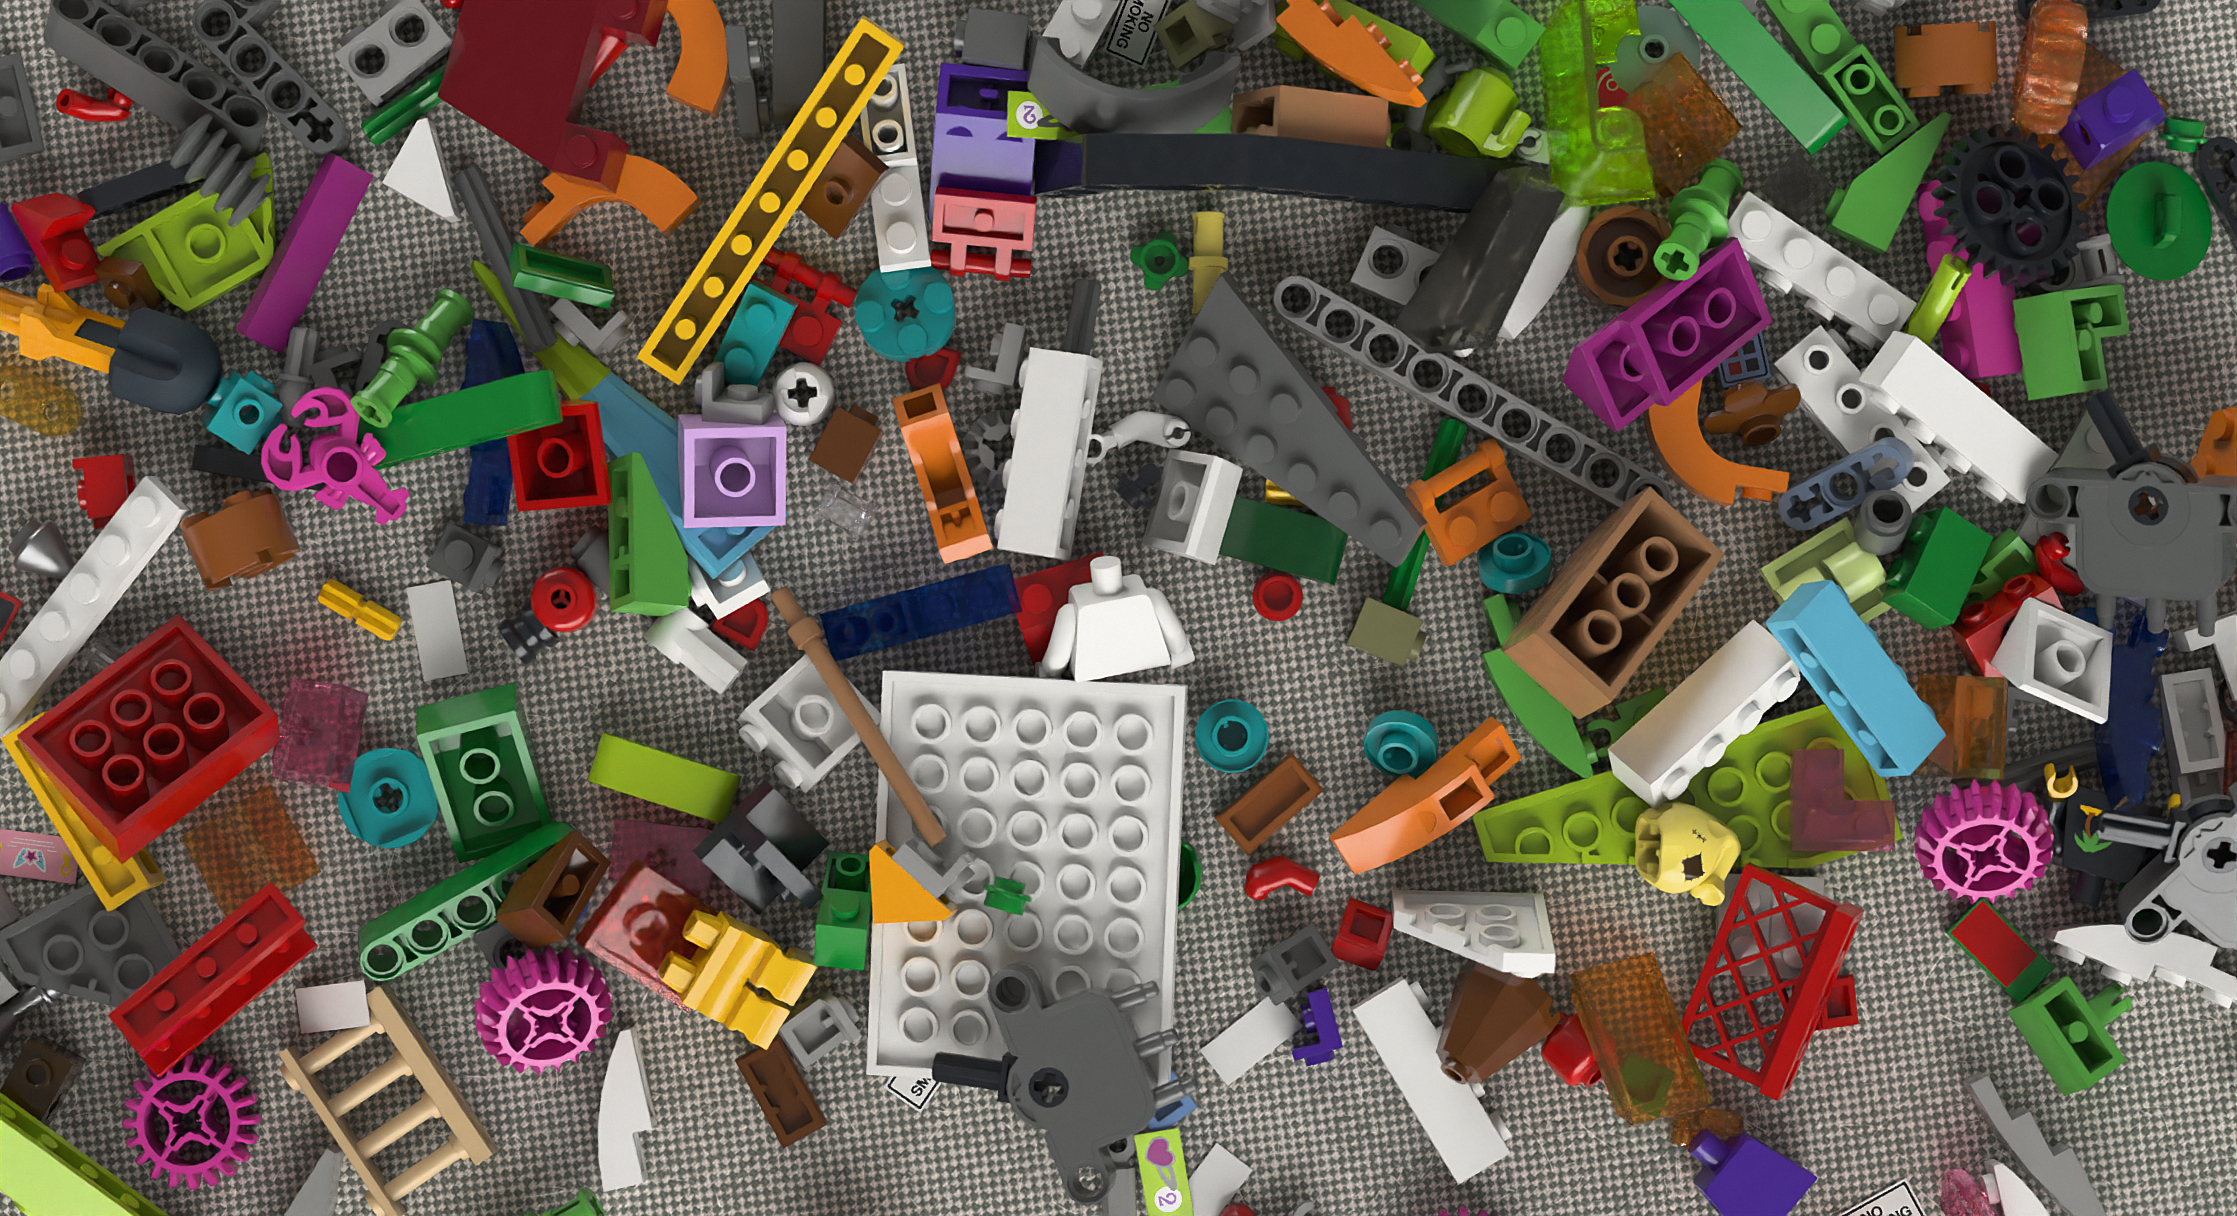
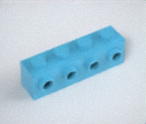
[1765,580,1946,777]

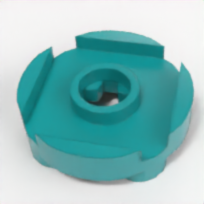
[855,266,957,362]
[338,747,441,849]

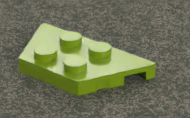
[96,152,277,314]

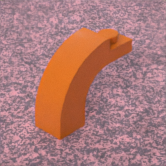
[666,0,731,118]
[519,154,703,249]
[1643,378,1790,506]
[892,383,993,564]

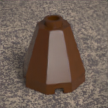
[1436,959,1561,1085]

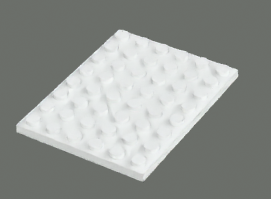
[866,670,1188,1087]

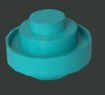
[1477,532,1553,595]
[1195,699,1269,773]
[1363,710,1439,778]

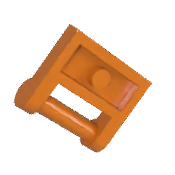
[1405,437,1533,566]

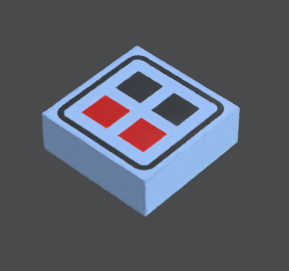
[1716,331,1772,389]

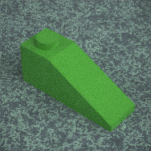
[1408,0,1546,77]
[1823,112,1953,257]
[607,452,692,617]

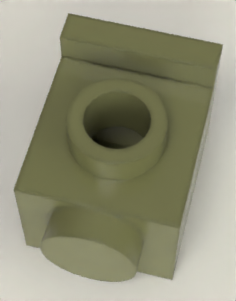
[1153,0,1234,69]

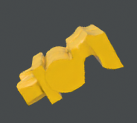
[657,910,817,1050]

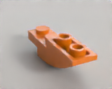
[1275,0,1427,108]
[1329,716,1522,874]

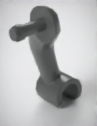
[1391,55,1474,153]

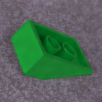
[416,682,553,864]

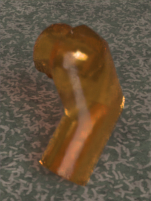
[1669,1108,1744,1148]

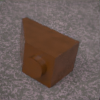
[495,830,611,949]

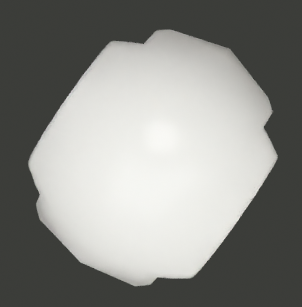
[772,362,836,426]

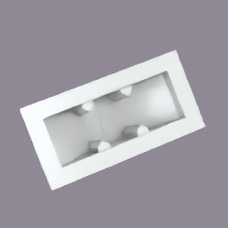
[382,118,461,223]

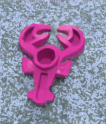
[261,386,410,526]

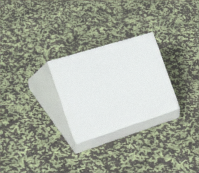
[1141,448,1243,565]
[1990,597,2113,724]

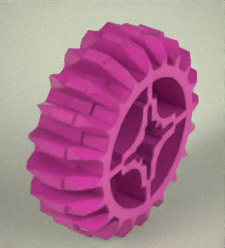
[1914,779,2054,905]
[474,945,612,1075]
[122,1052,262,1190]

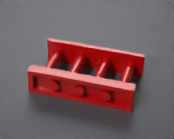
[108,881,318,1078]

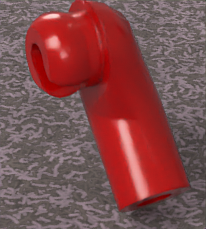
[56,87,134,122]
[2034,531,2084,597]
[1243,856,1321,900]

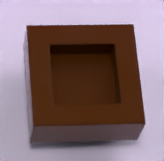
[94,256,163,311]

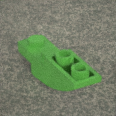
[1760,0,1921,156]
[1479,593,1598,778]

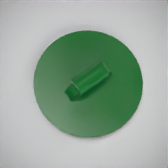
[2105,161,2212,281]

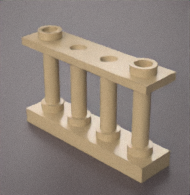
[278,983,499,1216]

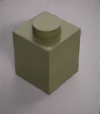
[1345,597,1427,667]

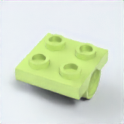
[1758,517,1892,623]

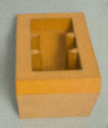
[869,839,960,924]

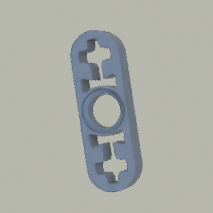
[1779,437,1914,531]

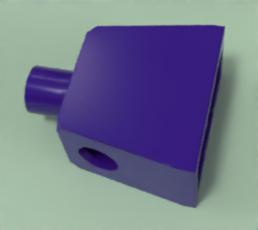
[2056,68,2166,172]
[1688,1128,1818,1216]

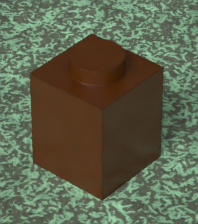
[808,404,884,486]

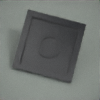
[693,779,830,915]

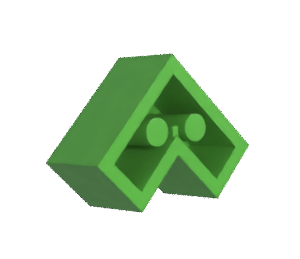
[2013,284,2130,401]

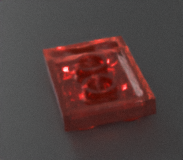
[575,857,720,1013]

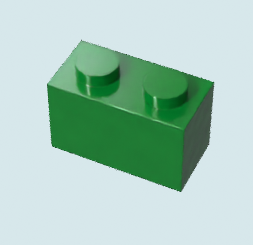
[1881,506,1993,630]

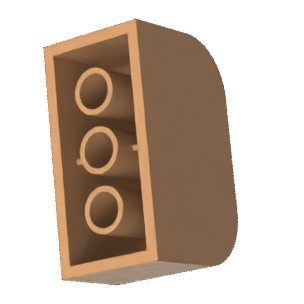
[1501,486,1725,719]

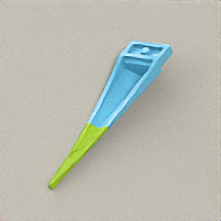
[471,260,789,579]

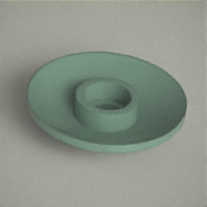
[1600,5,1701,105]

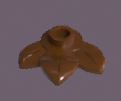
[1703,380,1801,446]

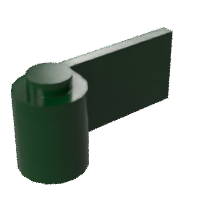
[1218,496,1349,586]

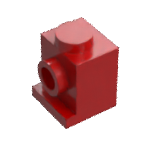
[72,454,136,530]

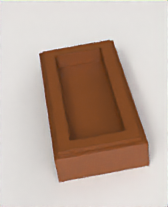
[1215,752,1324,856]

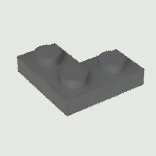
[725,24,771,141]

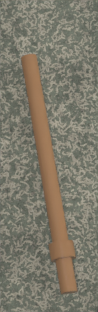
[770,586,948,848]

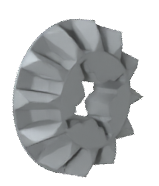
[964,410,1015,491]

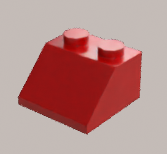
[507,399,612,512]
[1005,551,1104,677]

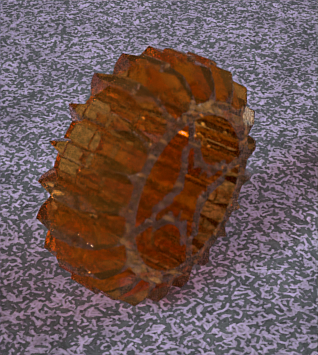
[2010,0,2088,135]

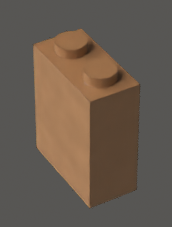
[1231,85,1391,148]

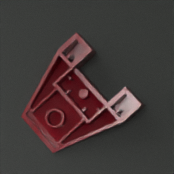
[437,0,669,194]

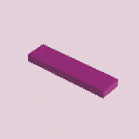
[235,152,373,354]

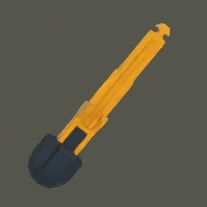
[0,283,223,415]

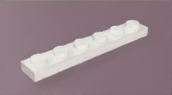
[0,476,190,738]

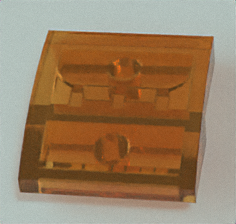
[1601,51,1743,199]
[1913,674,2008,780]
[179,785,321,918]

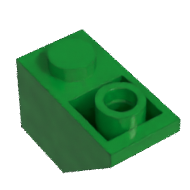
[814,850,873,971]

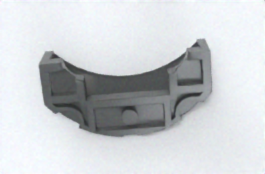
[1026,35,1241,134]

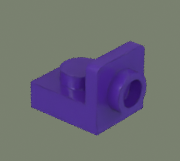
[1291,985,1343,1066]

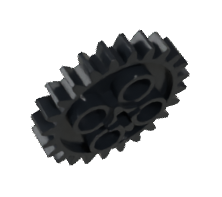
[1931,124,2089,287]

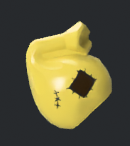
[1635,802,1741,906]

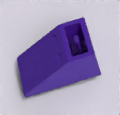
[928,63,1037,221]

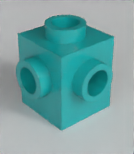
[200,369,283,455]

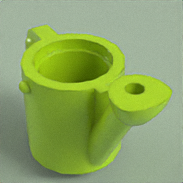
[1386,66,1531,159]

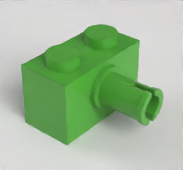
[2007,975,2132,1096]

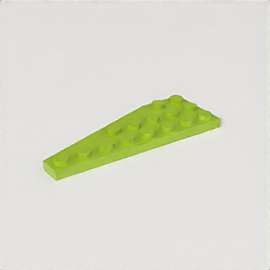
[1471,703,1903,869]

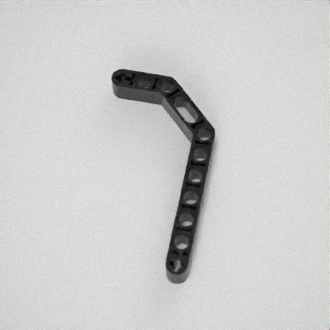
[1034,133,1531,218]

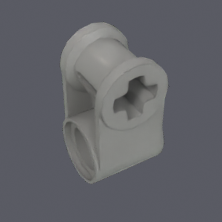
[2025,234,2126,296]

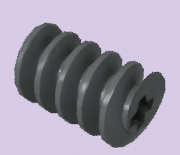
[165,113,275,228]

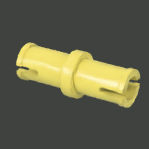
[1188,211,1228,316]

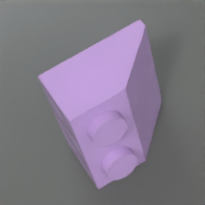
[678,412,787,528]

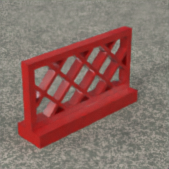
[1671,862,1865,1101]

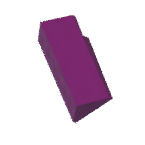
[1562,237,1773,432]

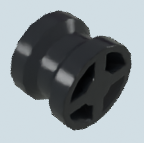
[498,601,560,665]

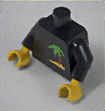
[2039,763,2181,907]

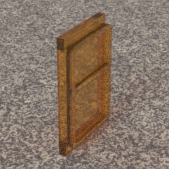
[1569,952,1712,1128]

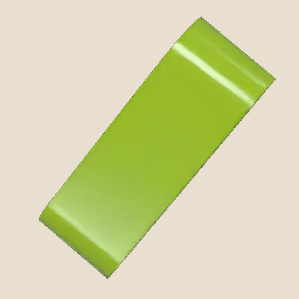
[587,732,742,823]

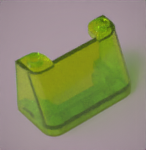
[1538,0,1656,207]

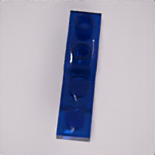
[460,318,525,526]
[820,563,1022,662]
[2094,607,2169,812]

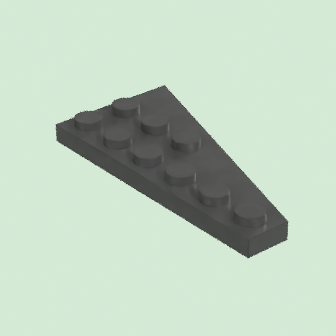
[1151,271,1427,568]

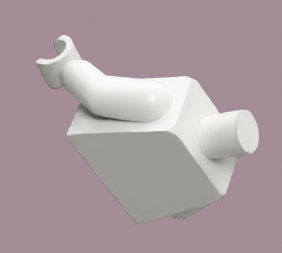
[1035,556,1195,683]

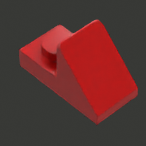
[11,192,100,293]

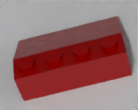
[17,614,281,864]

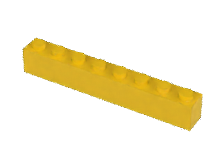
[636,15,906,385]

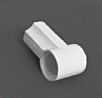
[643,607,749,695]

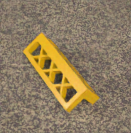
[1,711,167,911]

